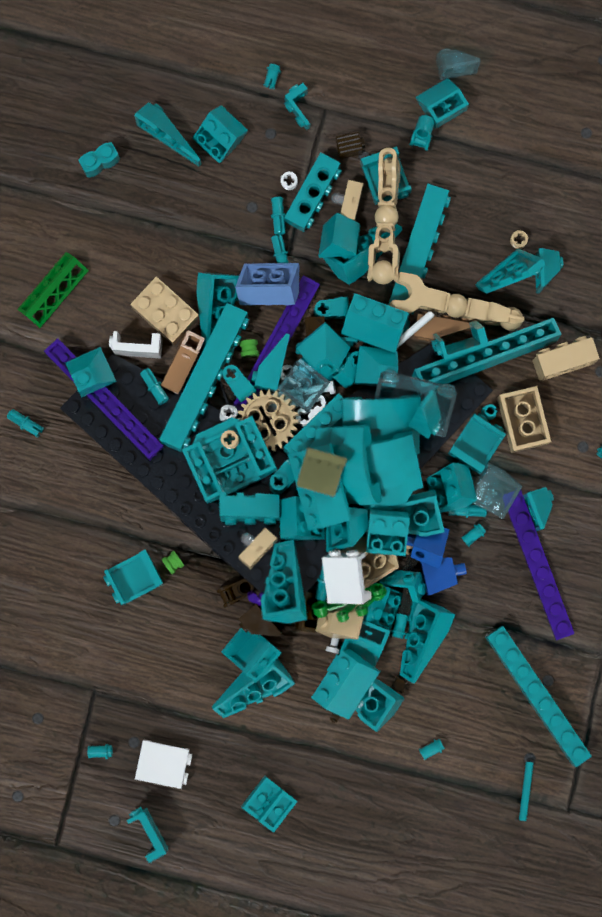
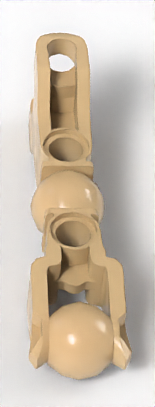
[367,148,401,285]
[389,272,524,331]

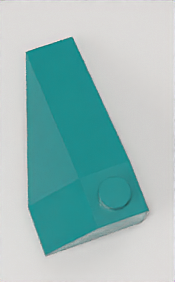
[400,599,455,683]

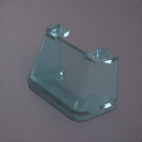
[374,370,457,437]

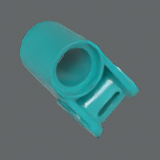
[409,115,435,151]
[313,297,350,320]
[331,351,359,388]
[222,365,256,402]
[269,459,295,494]

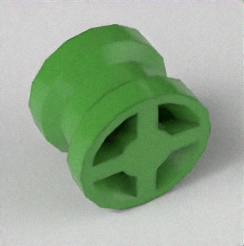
[239,339,259,358]
[161,550,185,574]

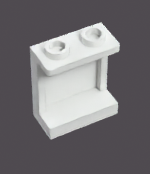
[109,331,162,359]
[322,550,371,604]
[135,739,192,789]

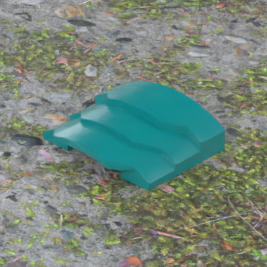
[342,395,421,454]
[182,416,278,503]
[309,424,382,505]
[362,431,423,510]

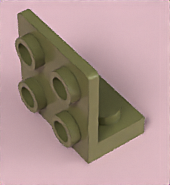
[297,448,347,496]

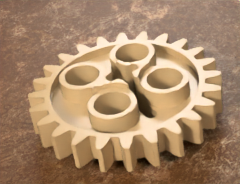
[237,389,300,452]

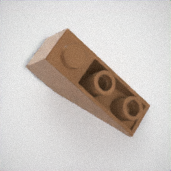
[413,312,471,342]
[161,330,205,394]

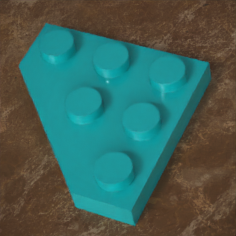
[475,248,546,294]

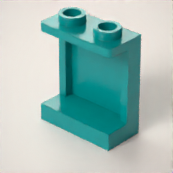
[360,146,412,205]
[448,414,506,474]
[103,549,164,605]
[221,628,281,683]
[127,807,169,863]

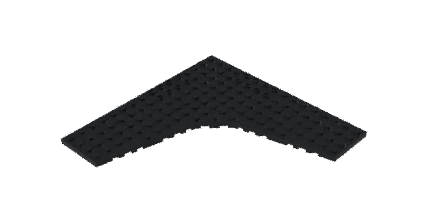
[60,343,493,593]

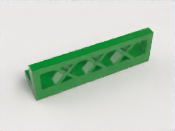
[17,252,89,328]

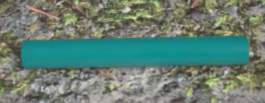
[519,761,534,821]

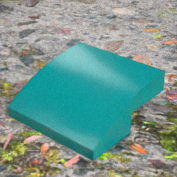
[241,776,298,833]

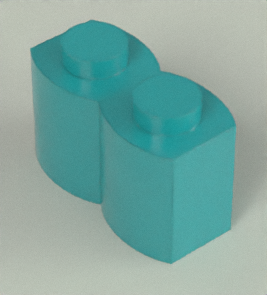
[78,142,120,177]

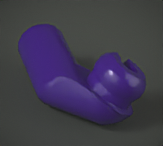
[247,591,264,606]

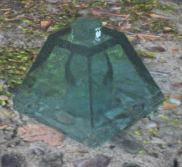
[436,48,481,80]
[277,359,330,413]
[474,462,522,519]

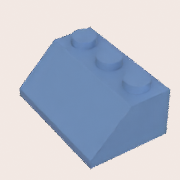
[235,263,299,306]

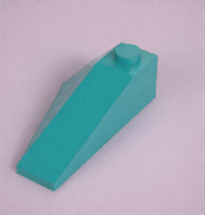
[134,102,201,167]
[323,224,403,285]
[196,272,239,350]
[409,389,442,439]
[368,490,445,537]
[261,540,307,623]
[327,654,405,732]
[212,658,295,718]

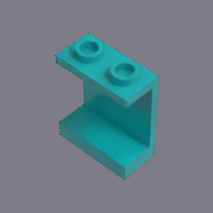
[431,320,489,360]

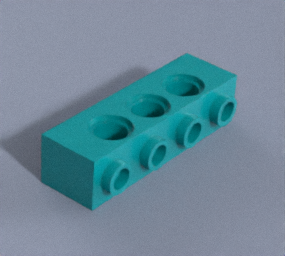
[284,152,342,232]

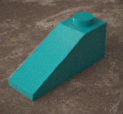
[251,334,290,393]

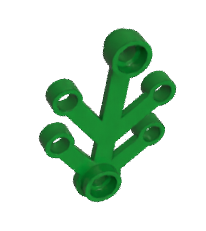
[312,583,387,622]

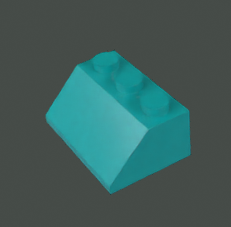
[341,293,409,354]
[311,649,380,719]

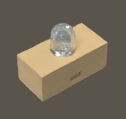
[331,180,363,221]
[239,528,277,570]

